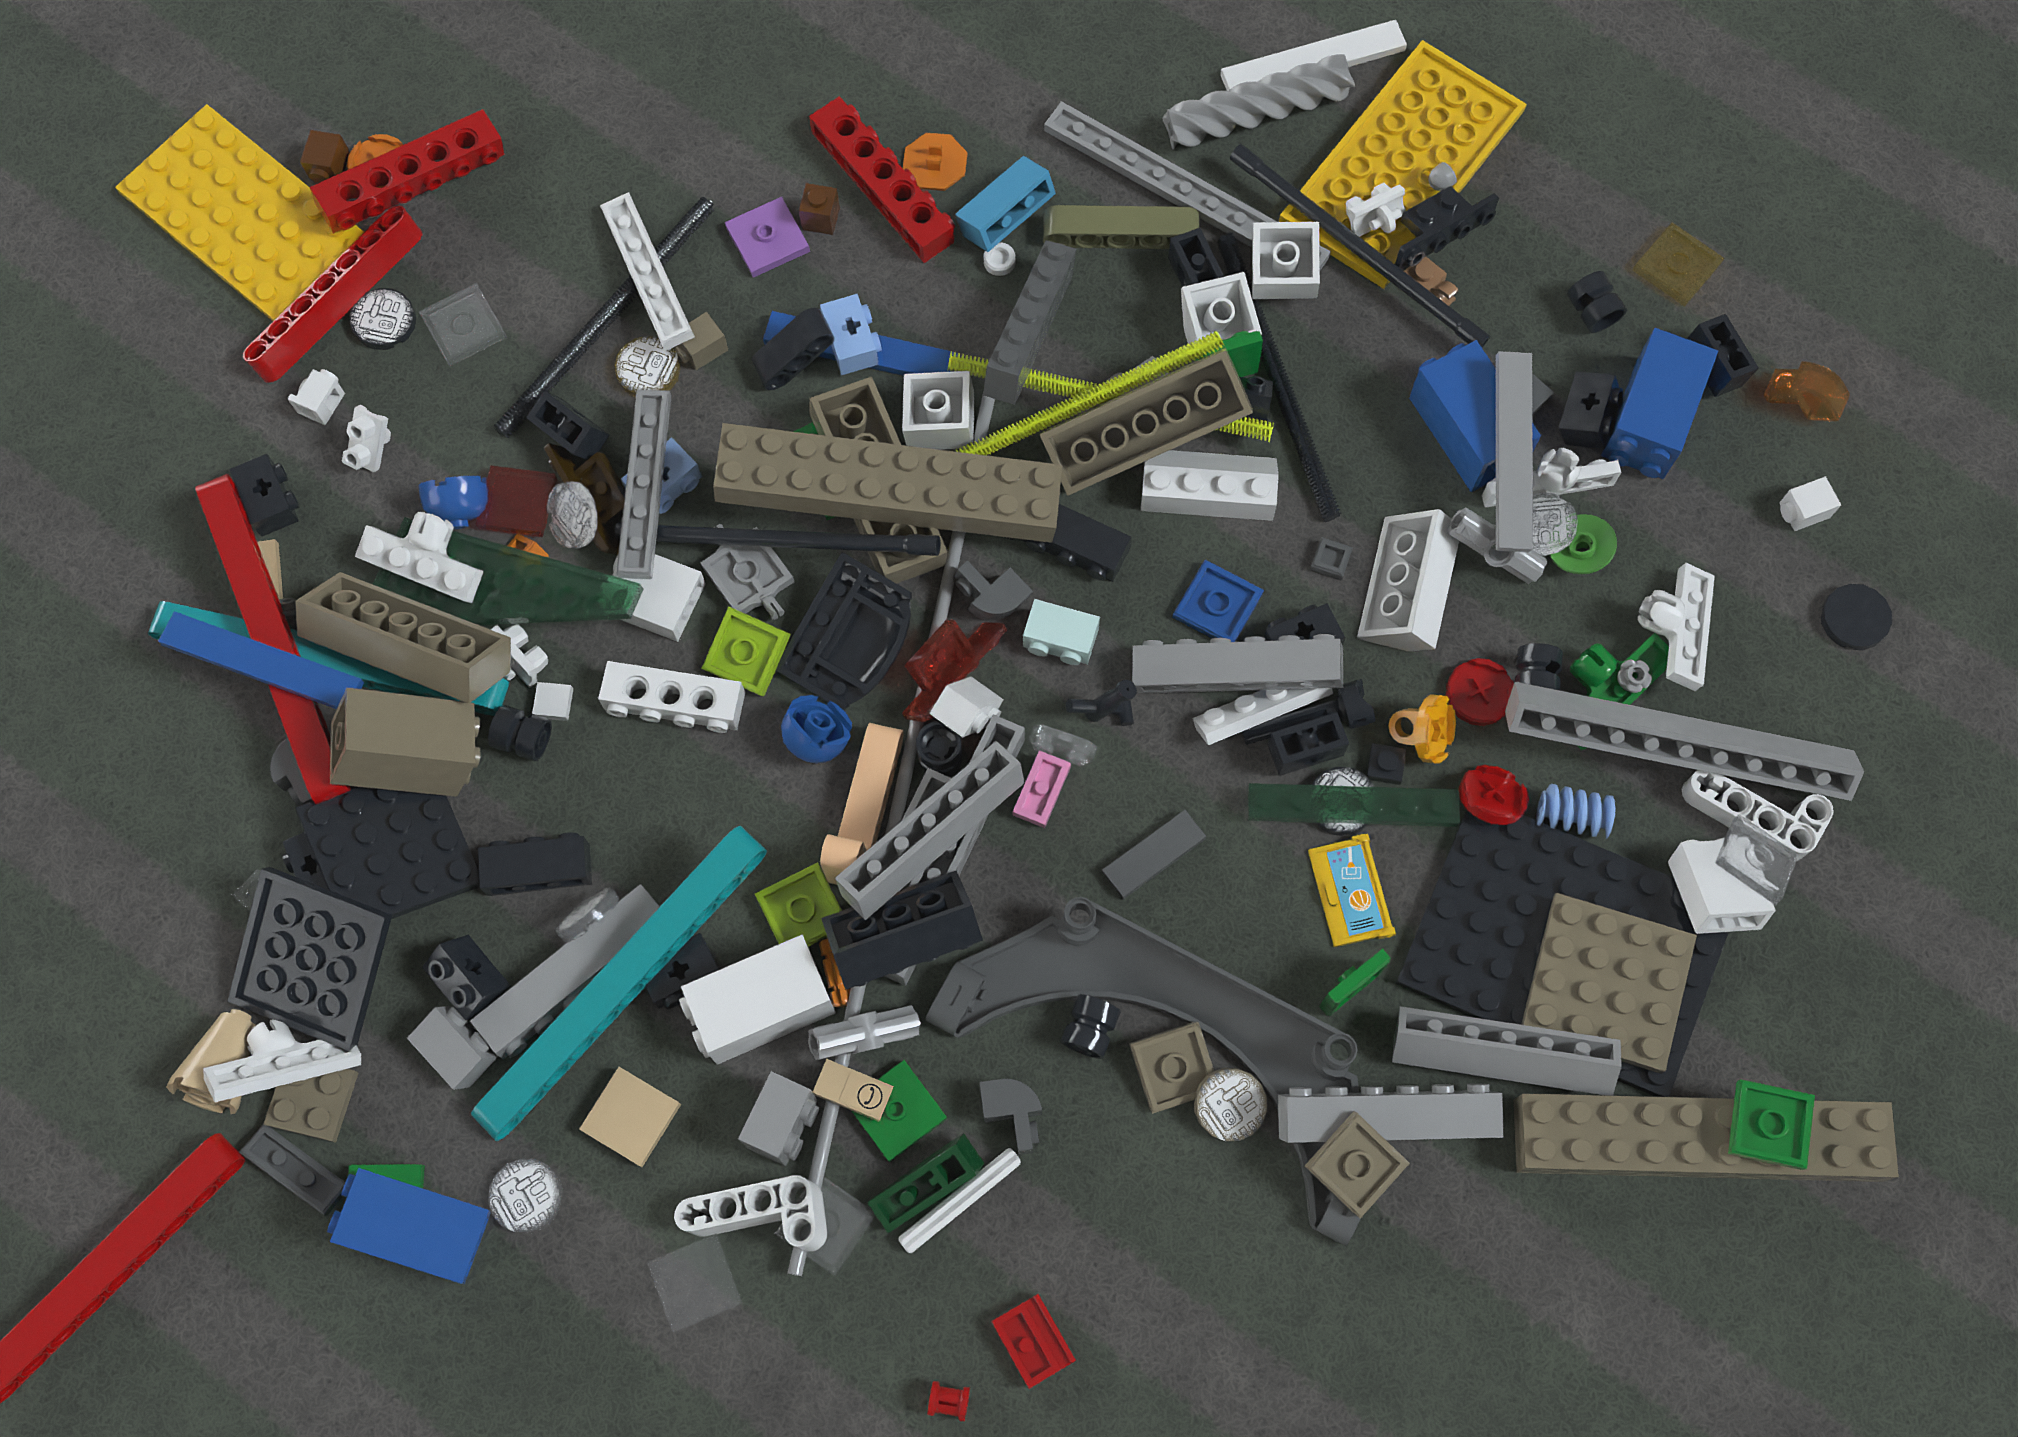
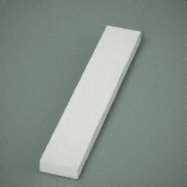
[1221,20,1407,91]
[600,192,695,351]

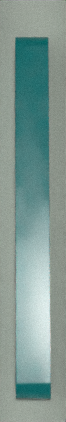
[148,601,509,716]
[471,826,767,1141]

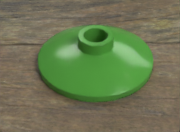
[1548,514,1617,574]

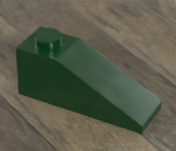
[867,1133,984,1233]

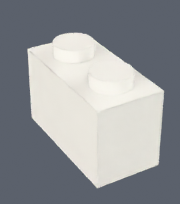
[929,677,1004,737]

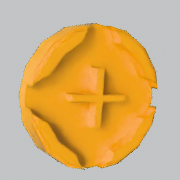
[1388,694,1456,764]

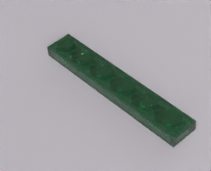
[1248,783,1460,827]

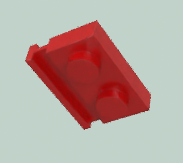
[991,1294,1076,1389]

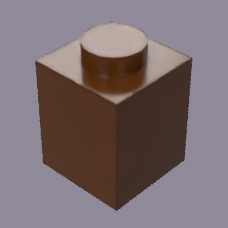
[300,130,350,183]
[799,183,840,235]

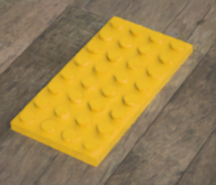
[1279,40,1527,289]
[115,104,364,321]

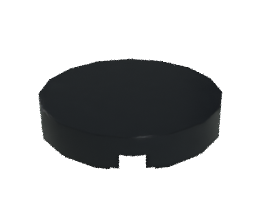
[1821,584,1892,651]

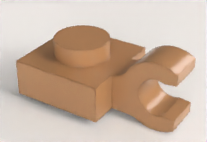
[1404,257,1458,306]

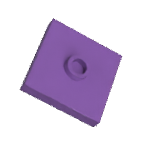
[725,197,810,278]

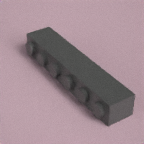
[983,240,1076,405]

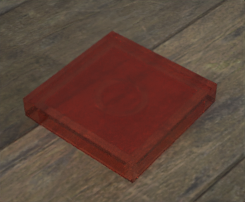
[476,465,557,537]

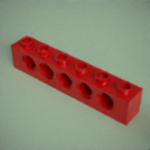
[809,96,955,263]
[310,109,504,234]

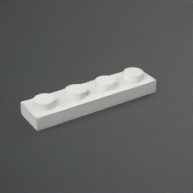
[1193,688,1333,745]

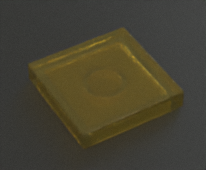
[1632,222,1725,307]

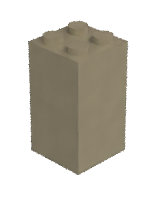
[330,688,480,797]

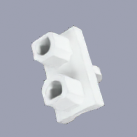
[1346,183,1406,236]
[342,405,391,472]
[490,623,548,688]

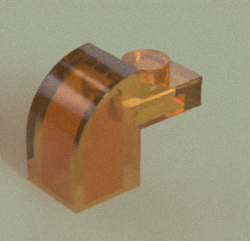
[1764,361,1850,421]

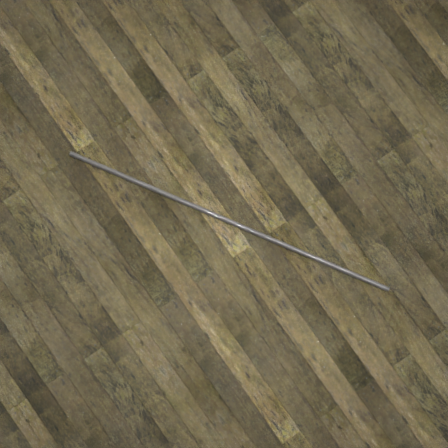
[787,391,995,1277]

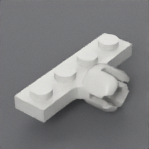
[1482,448,1621,507]
[355,512,484,603]
[1638,563,1714,691]
[203,1020,361,1102]

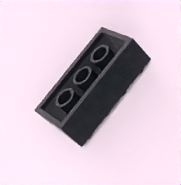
[821,871,983,990]

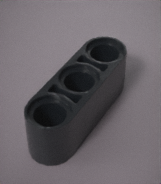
[752,308,835,390]

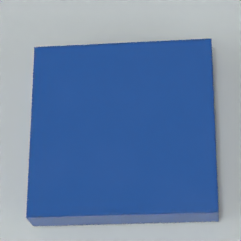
[1172,560,1264,642]

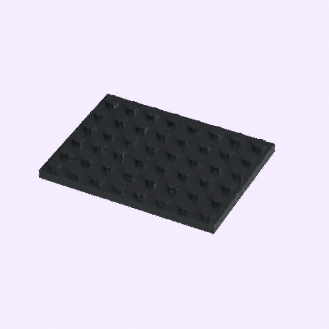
[1396,809,1729,1097]

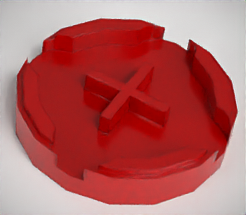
[1446,658,1514,726]
[1458,765,1529,825]

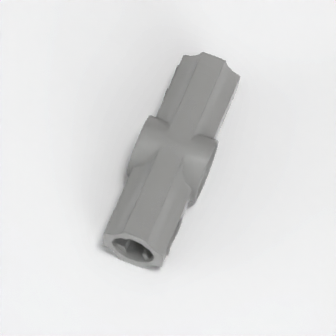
[1447,507,1547,584]
[808,1005,920,1060]

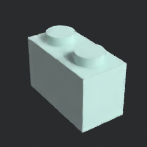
[1023,599,1100,665]

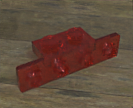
[902,619,1007,722]

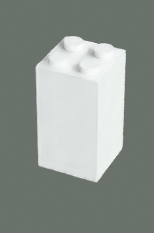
[679,935,836,1065]

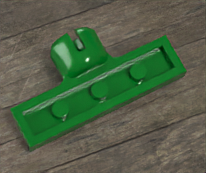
[1570,633,1669,751]

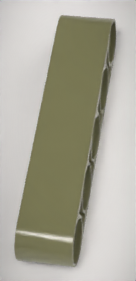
[1043,205,1199,249]

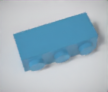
[955,156,1056,252]

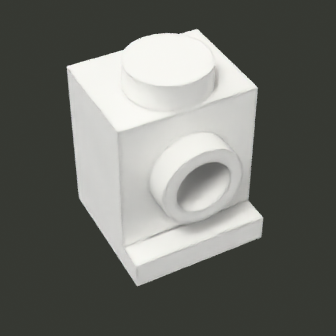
[288,369,345,425]

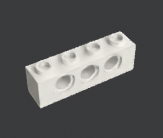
[598,661,745,733]

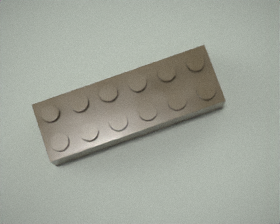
[1040,348,1253,496]
[809,377,948,583]
[296,572,511,704]

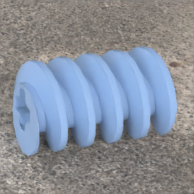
[1536,783,1615,839]

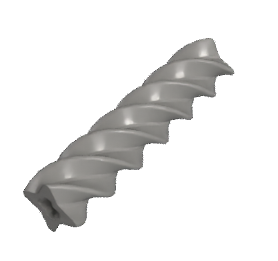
[1163,54,1355,150]

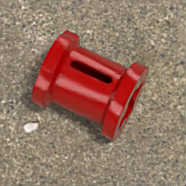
[927,1381,970,1422]

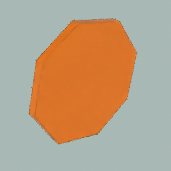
[903,133,968,191]

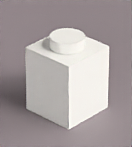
[1780,476,1841,531]

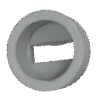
[1429,162,1457,191]

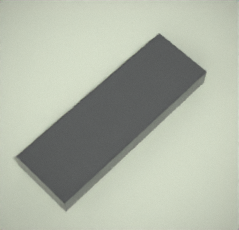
[1102,810,1206,900]
[239,1123,345,1217]

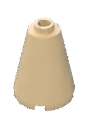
[166,1009,255,1114]

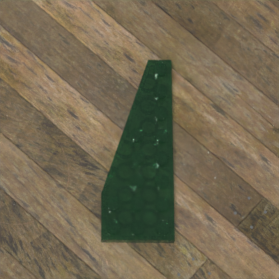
[373,517,644,625]

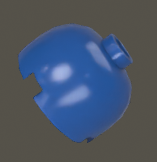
[418,476,488,529]
[781,695,852,764]

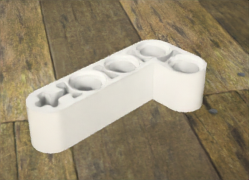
[1682,770,1834,861]
[674,1176,827,1251]

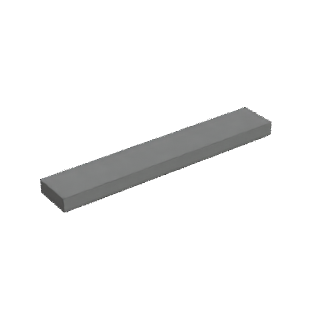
[1496,351,1533,553]
[616,389,671,579]

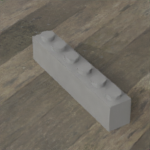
[1132,634,1343,693]
[835,741,1024,920]
[470,884,660,1059]
[1392,1006,1621,1096]
[1278,1084,1503,1143]

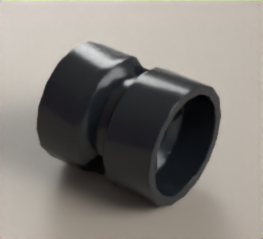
[1567,271,1627,333]
[1515,643,1563,691]
[488,705,552,761]
[916,721,962,777]
[1060,994,1121,1059]

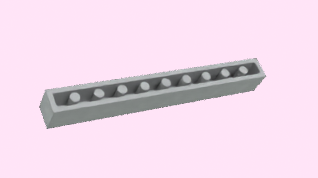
[1505,682,1864,801]

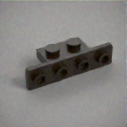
[544,443,626,555]

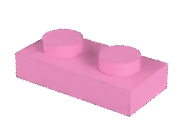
[1013,750,1071,828]

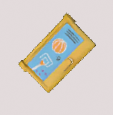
[1308,834,1396,947]

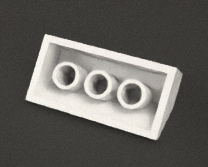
[1141,450,1278,521]
[1357,509,1459,651]

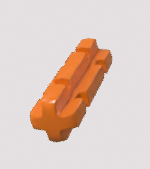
[819,938,850,1008]

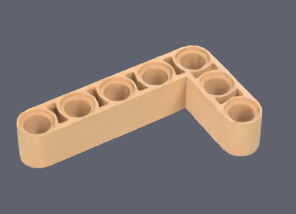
[820,723,904,885]

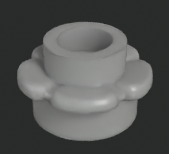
[1617,659,1652,693]

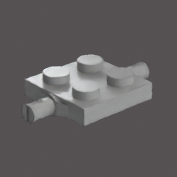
[700,524,794,620]

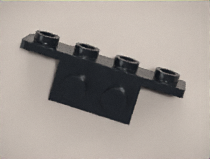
[1395,186,1499,270]

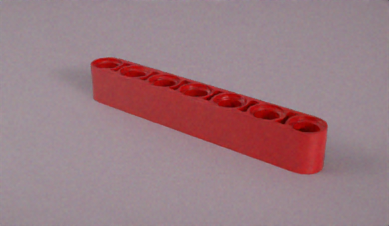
[243,206,422,383]

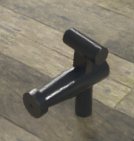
[1066,679,1137,726]

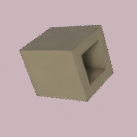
[674,312,728,370]

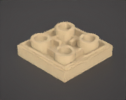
[579,1067,681,1167]

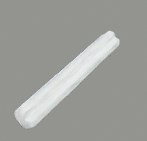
[899,1148,1021,1253]

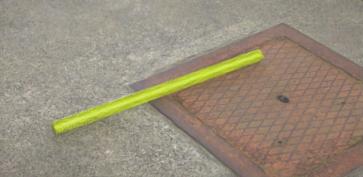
[955,331,1224,456]
[947,351,1274,442]

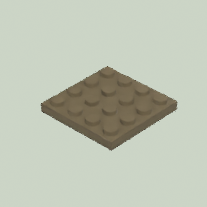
[1521,893,1697,1074]

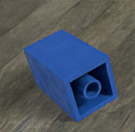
[1601,328,1718,479]
[1409,340,1541,492]
[327,1168,491,1284]

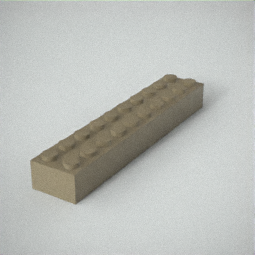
[713,423,1062,543]
[1513,1094,1899,1182]

